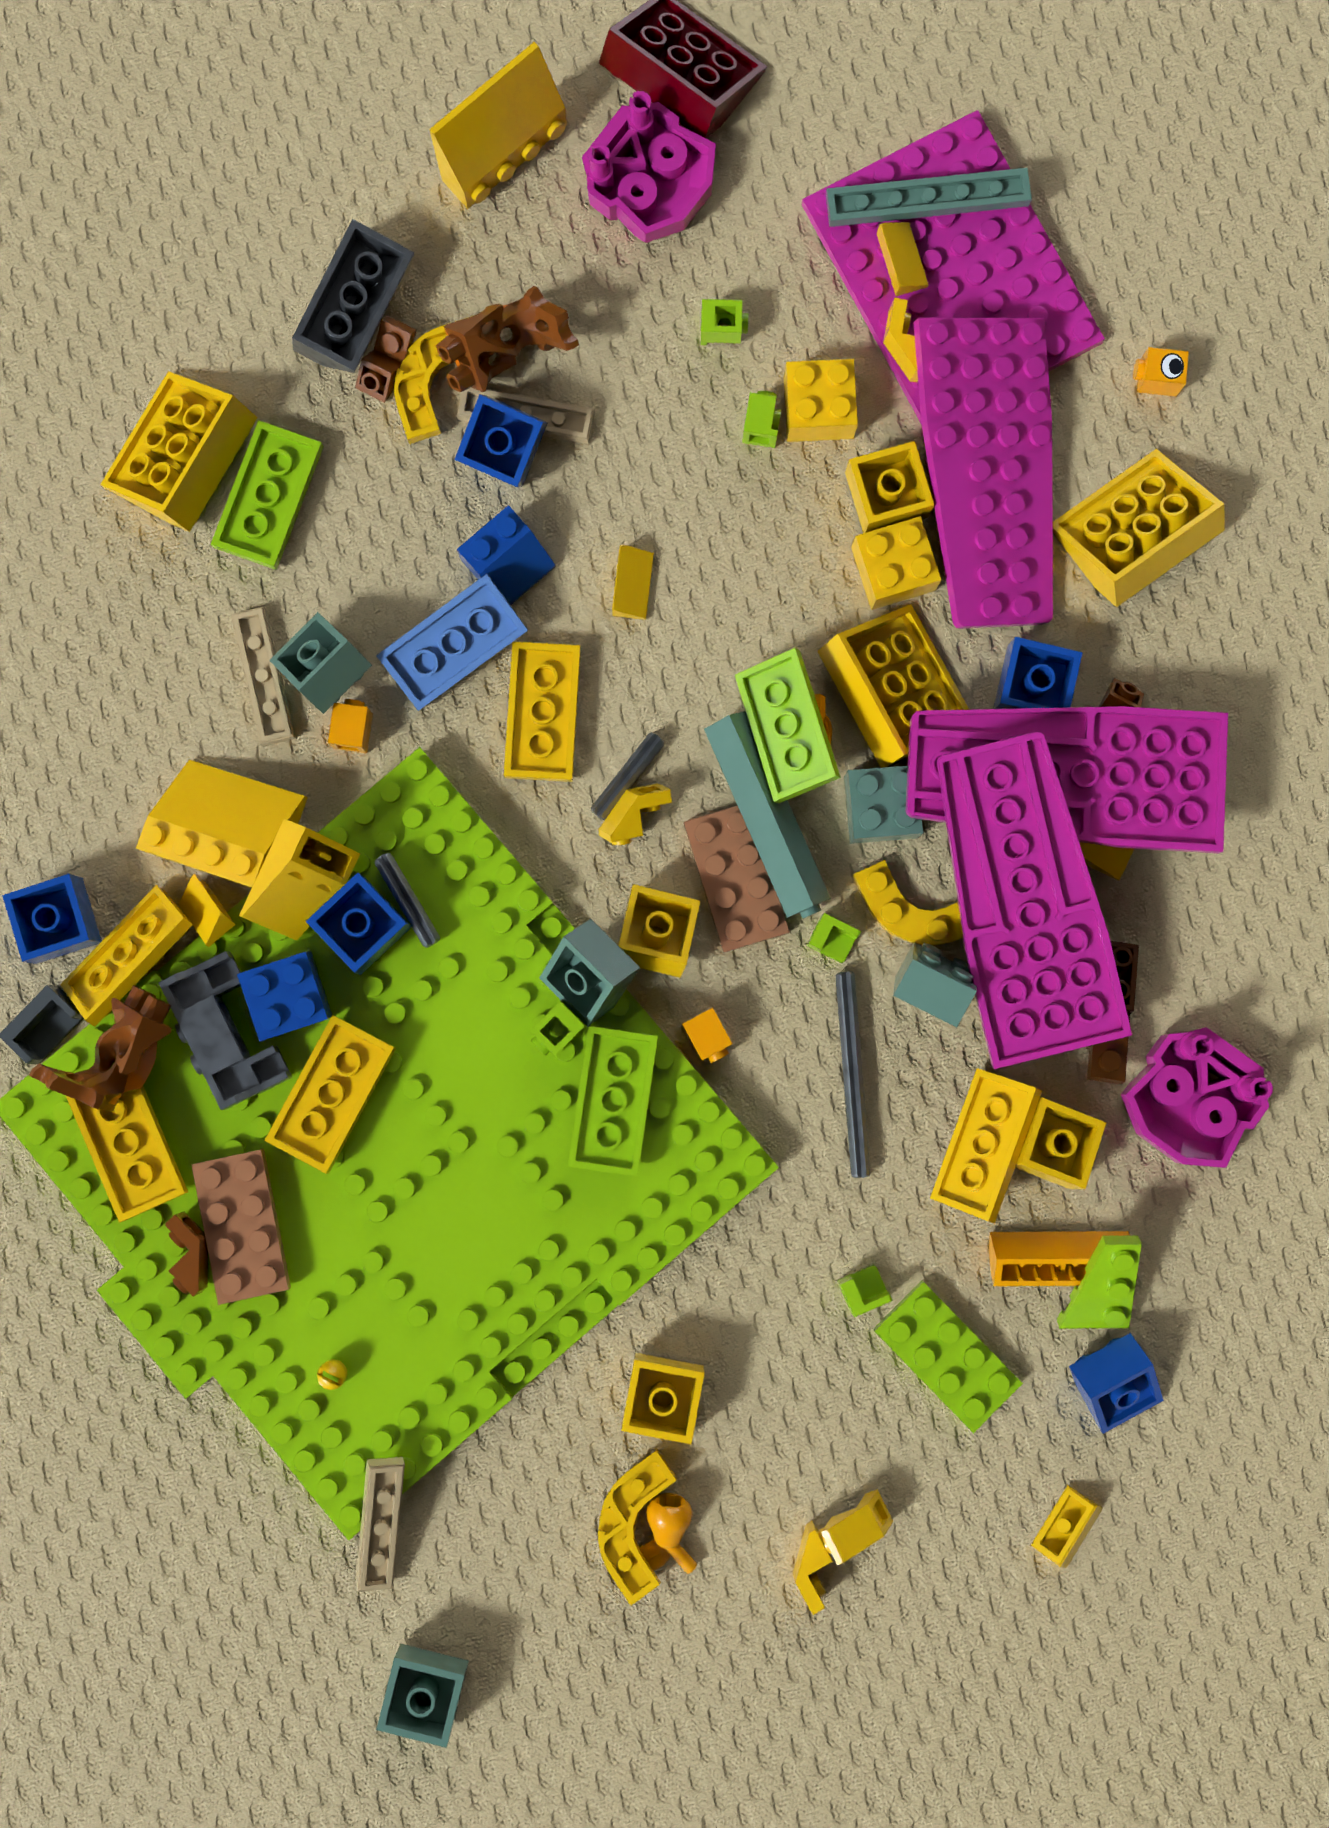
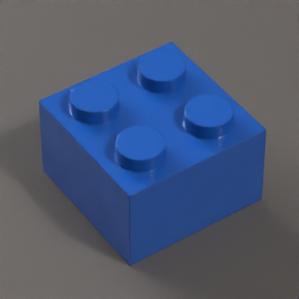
[454,394,548,487]
[993,637,1083,709]
[306,873,411,975]
[2,874,102,964]
[237,951,332,1042]

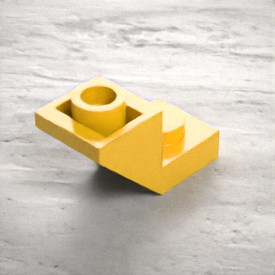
[883,298,918,382]
[599,783,672,845]
[821,1489,893,1565]
[793,1521,833,1615]

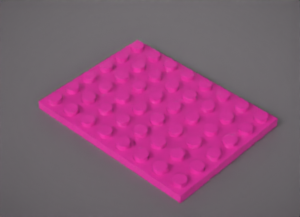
[801,110,1105,425]

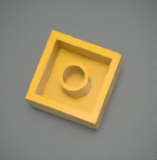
[783,359,858,442]
[845,441,934,533]
[851,516,941,610]
[617,884,700,978]
[1015,1097,1106,1189]
[621,1353,705,1445]

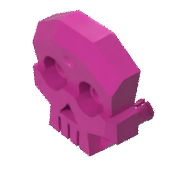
[582,91,716,243]
[1121,1027,1273,1168]

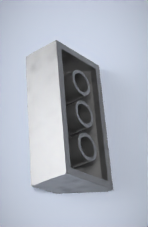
[292,219,414,373]

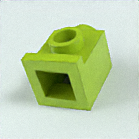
[700,299,749,345]
[742,391,781,448]
[530,1000,585,1056]

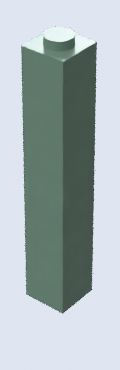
[704,711,831,919]

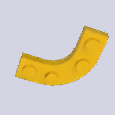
[394,316,472,444]
[852,860,963,946]
[598,1449,677,1606]

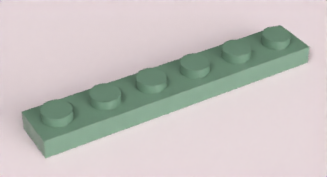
[826,168,1032,227]

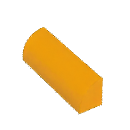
[989,1231,1130,1286]

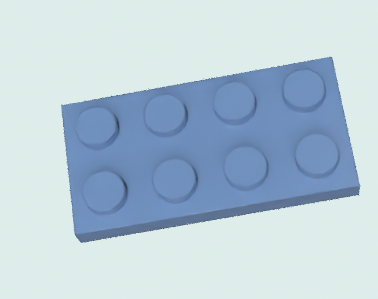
[376,574,528,711]

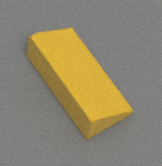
[876,222,929,296]
[612,545,654,620]
[179,873,235,947]
[1031,1485,1103,1568]

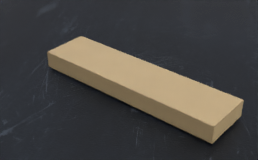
[457,388,595,445]
[231,607,296,746]
[356,1457,405,1592]

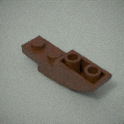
[1086,941,1139,1085]

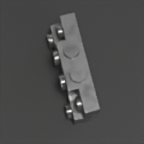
[159,951,292,1110]

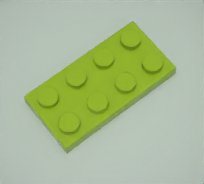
[211,420,324,570]
[735,648,841,803]
[567,1026,658,1177]
[873,1280,1023,1434]

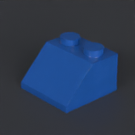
[457,505,556,606]
[1069,1333,1164,1434]

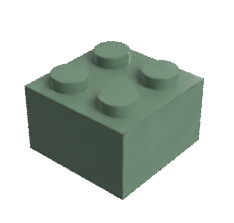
[269,612,372,714]
[844,766,923,844]
[539,919,640,1027]
[893,942,977,1027]
[376,1644,469,1748]

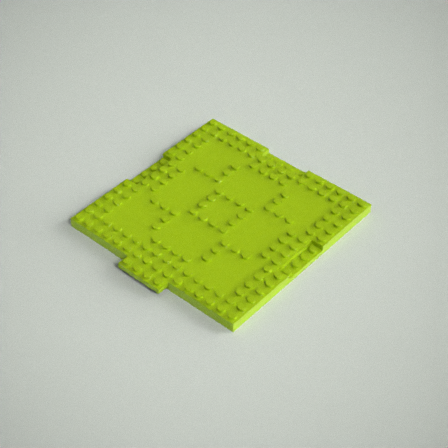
[0,747,779,1541]

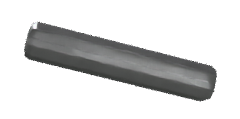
[591,732,664,820]
[375,853,440,948]

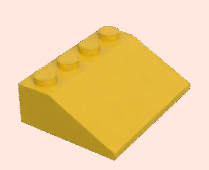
[429,42,567,209]
[100,371,258,532]
[1053,449,1225,607]
[817,604,969,768]
[136,760,308,888]

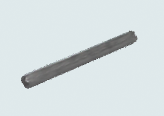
[835,971,871,1178]

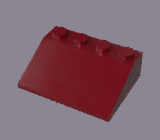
[599,0,767,138]

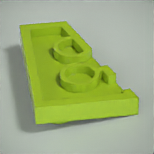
[1057,1235,1142,1329]

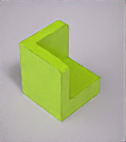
[806,913,861,963]
[837,1265,893,1317]

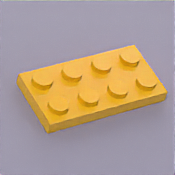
[504,641,581,782]
[60,885,193,1027]
[264,1015,396,1174]
[930,1068,1042,1224]
[65,1086,188,1223]

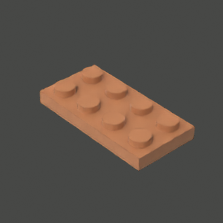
[683,806,790,953]
[191,1149,291,1305]

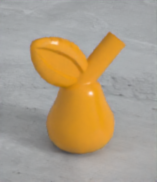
[639,1493,697,1574]

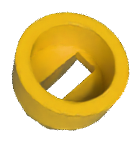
[317,1359,347,1390]

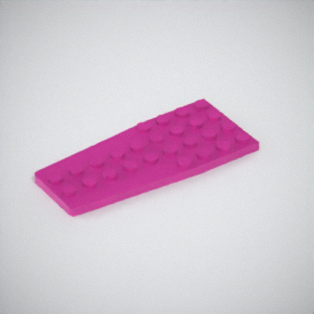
[913,318,1053,629]
[906,706,1228,854]
[937,732,1132,1069]

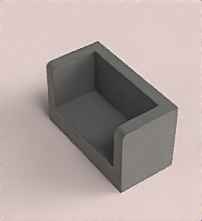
[0,985,84,1064]

